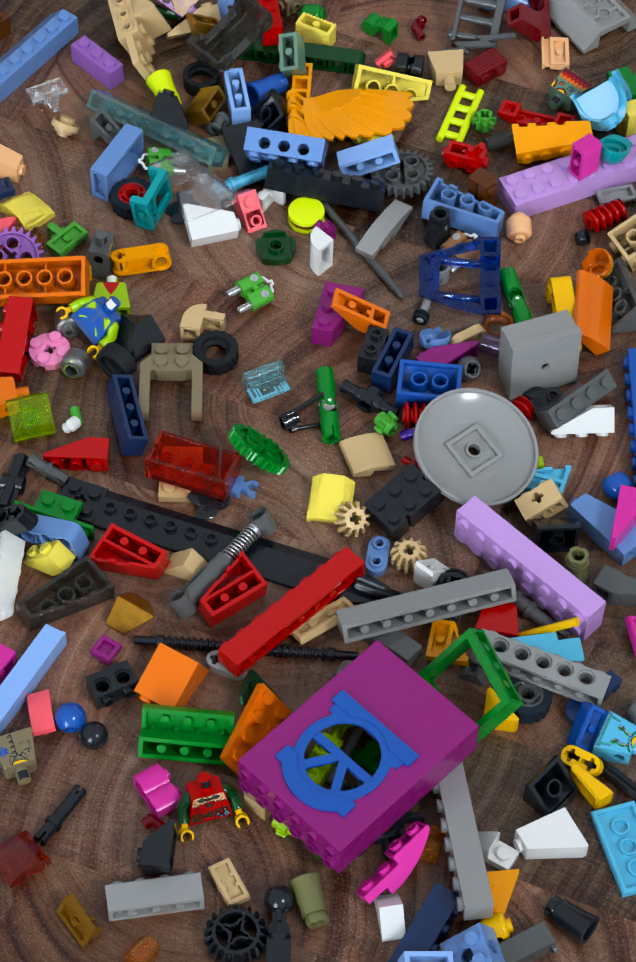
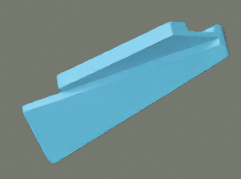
[472,632,585,661]

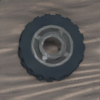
[510,676,553,724]

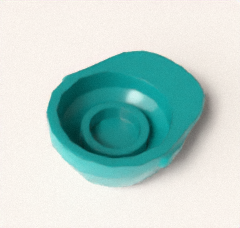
[600,134,632,165]

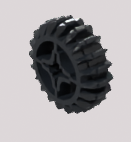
[204,904,268,962]

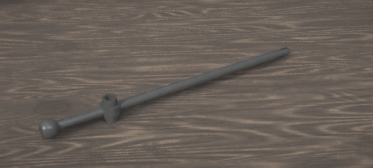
[268,145,405,300]

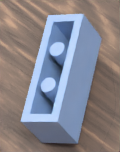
[223,68,251,125]
[336,134,400,176]

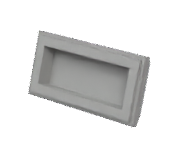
[595,184,636,205]

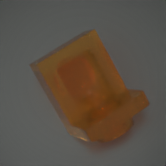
[419,825,446,864]

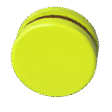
[288,197,325,234]

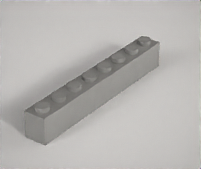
[336,568,517,644]
[432,762,494,921]

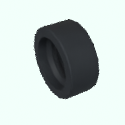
[183,61,219,96]
[96,342,137,378]

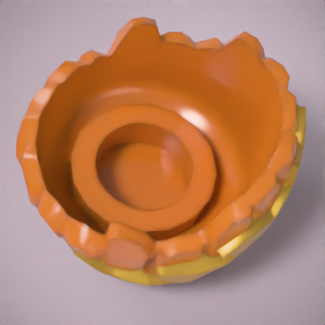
[581,248,614,279]

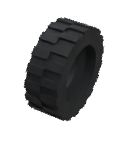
[193,330,239,376]

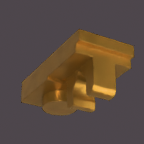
[56,894,103,948]

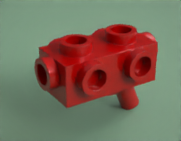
[442,139,490,174]

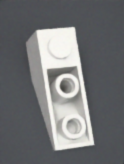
[548,404,615,438]

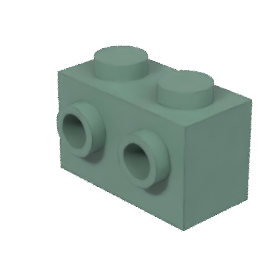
[278,32,306,78]

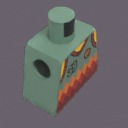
[548,67,594,111]

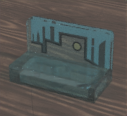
[243,359,291,404]

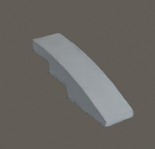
[355,199,413,260]

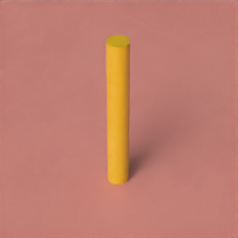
[517,617,580,637]

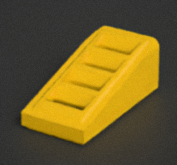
[570,764,613,810]

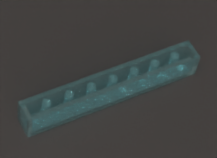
[86,89,228,167]

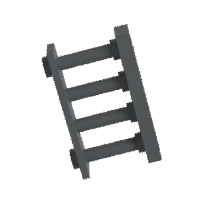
[448,0,507,50]

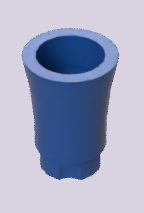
[246,72,289,106]

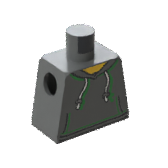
[88,230,117,279]

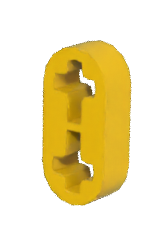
[561,745,604,777]

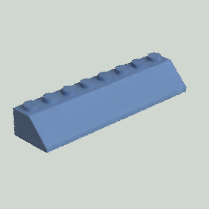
[0,9,79,103]

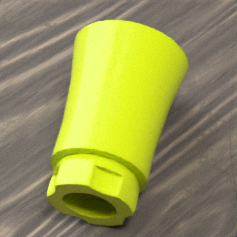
[146,69,182,106]

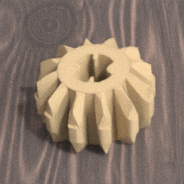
[333,501,370,537]
[390,536,427,574]

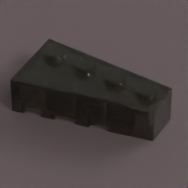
[16,555,115,631]

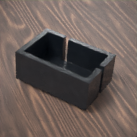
[364,462,443,542]

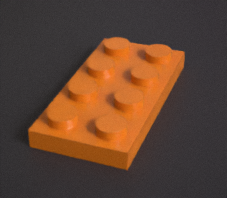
[219,683,291,775]

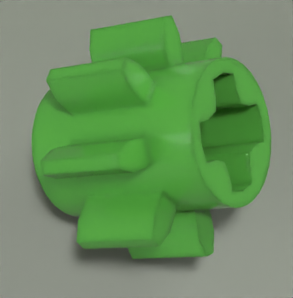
[472,109,496,133]
[373,411,400,437]

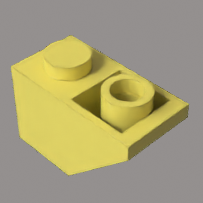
[23,540,76,576]

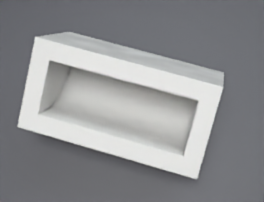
[310,226,334,276]

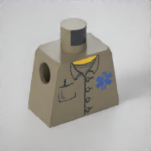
[0,727,37,785]

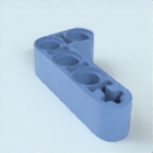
[15,514,91,565]

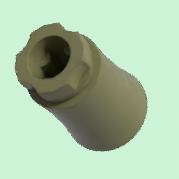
[563,546,589,586]
[288,873,329,929]

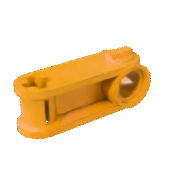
[110,243,172,276]

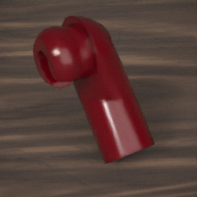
[411,15,427,41]
[141,814,165,830]

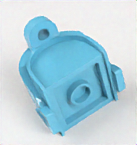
[570,68,633,132]

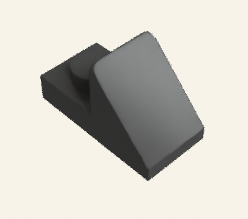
[88,108,121,145]

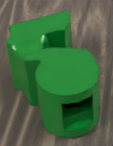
[361,13,398,46]

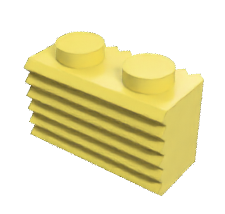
[295,12,336,46]

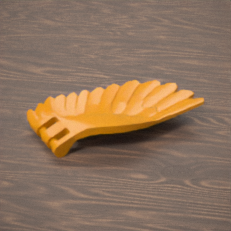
[286,89,414,142]

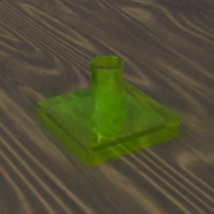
[5,391,56,442]

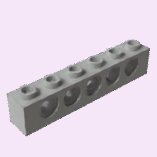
[471,629,611,707]

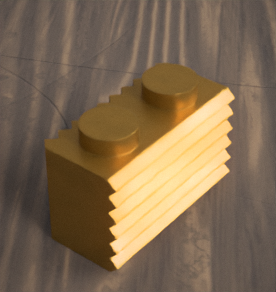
[185,85,227,126]

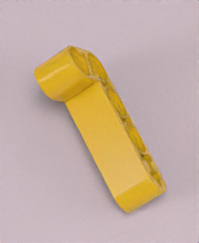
[545,276,582,351]

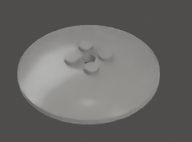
[413,388,539,507]

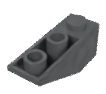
[592,564,636,607]

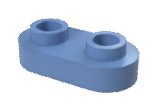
[365,536,390,577]

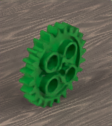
[227,423,291,476]

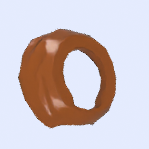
[481,310,514,339]

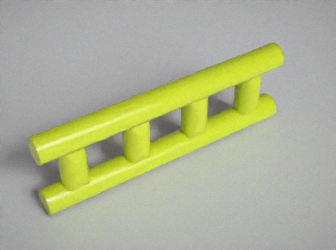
[436,84,484,143]

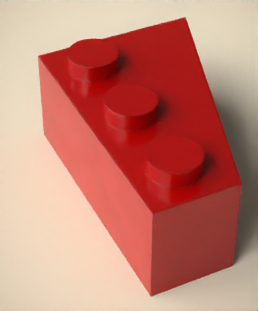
[88,523,170,580]
[198,551,267,628]

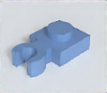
[219,472,259,499]

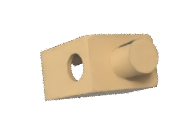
[427,49,464,91]

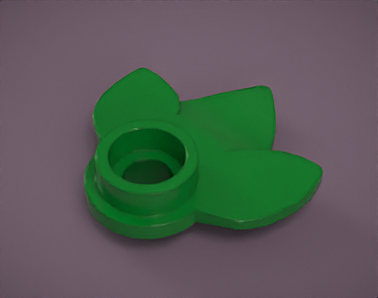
[353,738,381,775]

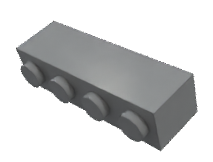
[105,872,205,922]

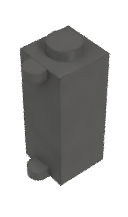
[499,921,559,962]

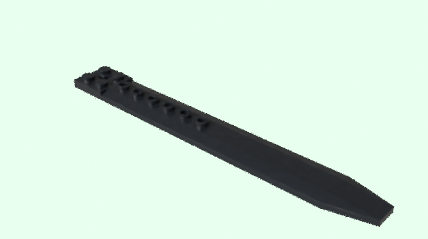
[60,477,390,605]

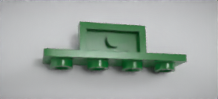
[12,489,95,540]

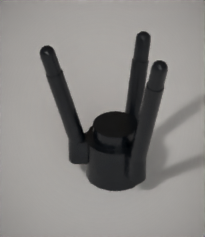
[278,392,324,433]

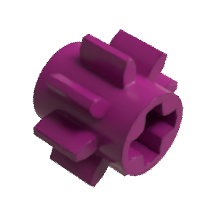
[313,219,337,239]

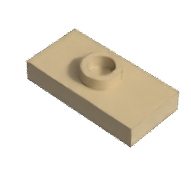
[208,857,250,908]

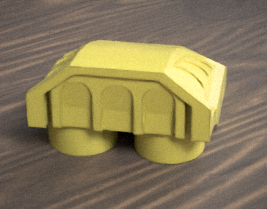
[0,192,55,232]
[306,473,355,523]

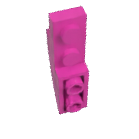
[355,821,430,904]

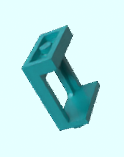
[129,166,173,231]

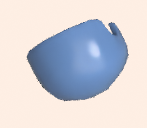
[418,326,451,350]

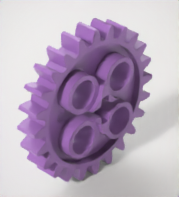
[0,226,45,259]

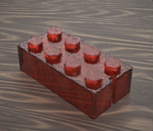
[145,430,242,501]

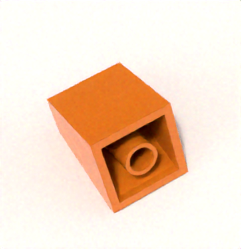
[134,642,209,707]

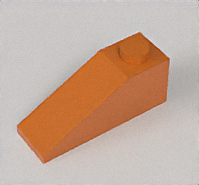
[330,288,390,334]

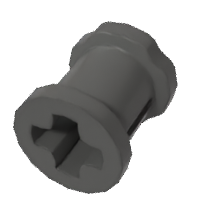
[207,112,231,136]

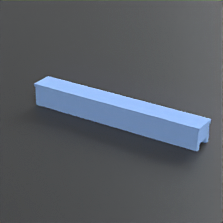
[0,624,67,735]

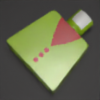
[93,275,131,316]

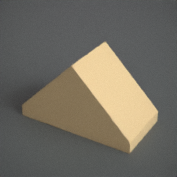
[164,548,207,581]

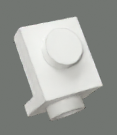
[257,189,286,213]

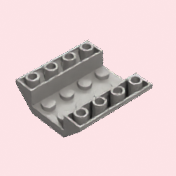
[549,0,636,54]

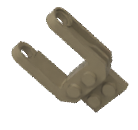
[139,343,203,421]

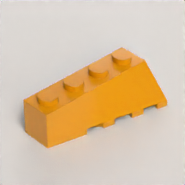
[511,120,593,164]

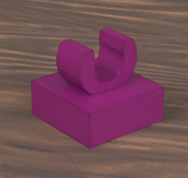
[90,634,122,665]

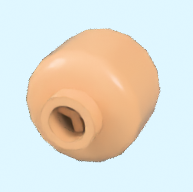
[506,212,532,244]

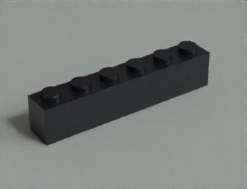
[264,158,385,213]

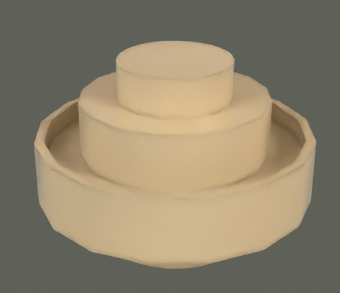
[51,115,80,138]

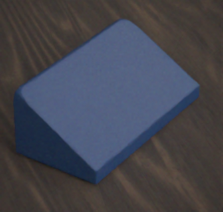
[566,702,608,754]

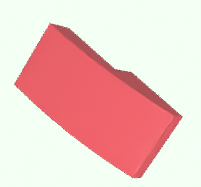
[374,48,397,69]
[27,689,56,737]

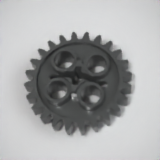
[371,149,434,199]

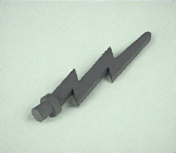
[438,33,516,55]

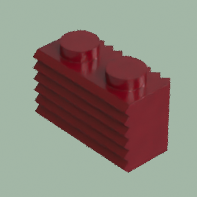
[463,48,507,87]

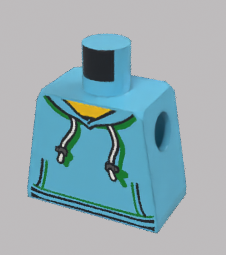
[592,711,636,765]

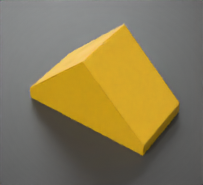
[483,687,519,733]

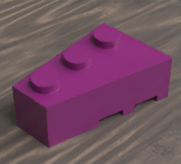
[311,281,365,347]

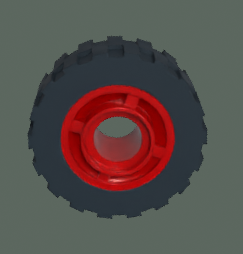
[110,177,151,220]

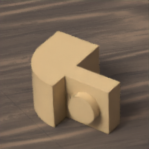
[180,304,226,341]

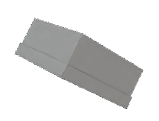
[497,310,582,400]

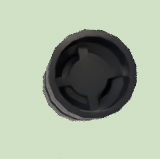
[395,52,425,78]

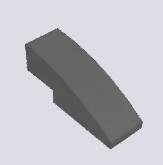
[362,630,422,667]

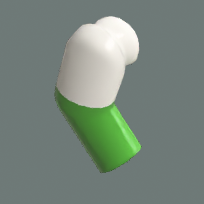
[62,406,83,434]

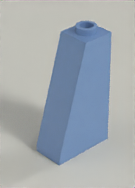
[568,493,636,566]

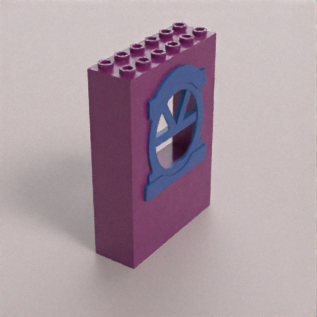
[238,640,479,874]

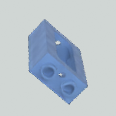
[90,123,144,203]

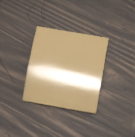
[339,432,396,477]

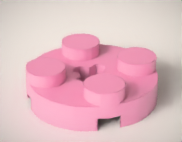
[29,331,70,370]

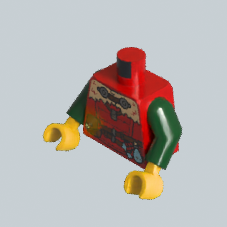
[176,772,250,842]

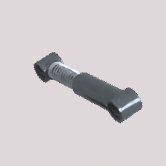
[168,507,278,618]

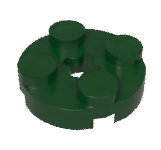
[256,230,296,265]

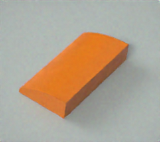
[574,269,613,356]

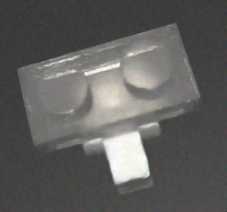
[25,77,68,112]

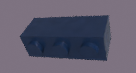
[371,327,414,393]

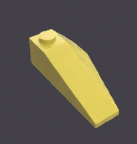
[351,64,433,101]

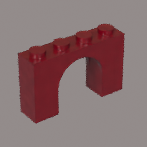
[507,0,551,43]

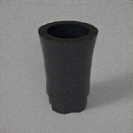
[424,206,451,250]
[544,895,600,945]

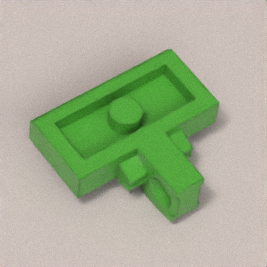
[46,221,89,257]

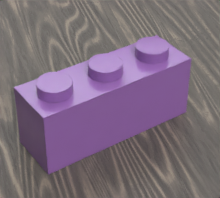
[71,35,125,90]

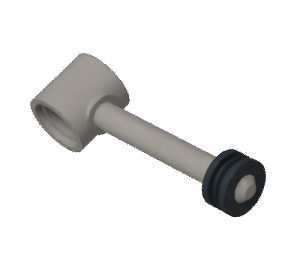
[412,257,450,325]

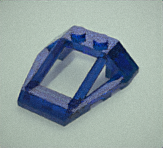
[419,237,501,315]

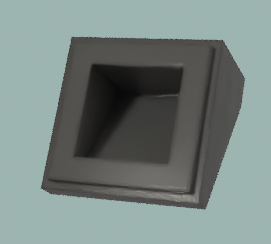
[459,659,488,687]

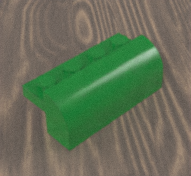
[138,703,235,766]

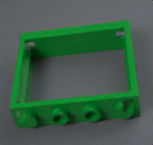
[418,628,524,744]

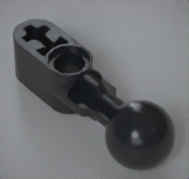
[0,503,38,535]
[264,884,295,962]

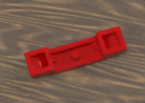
[497,100,577,127]

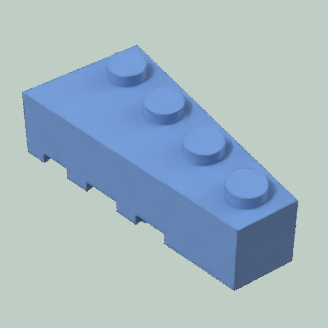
[421,176,505,241]

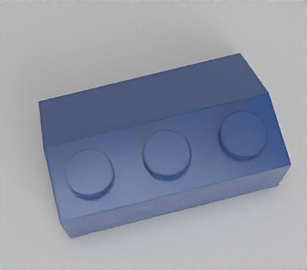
[396,359,463,408]

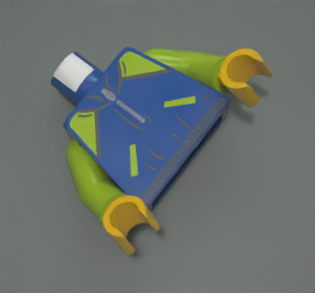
[56,296,121,359]

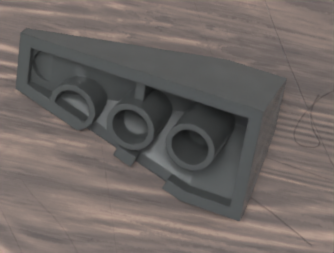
[605,257,636,333]

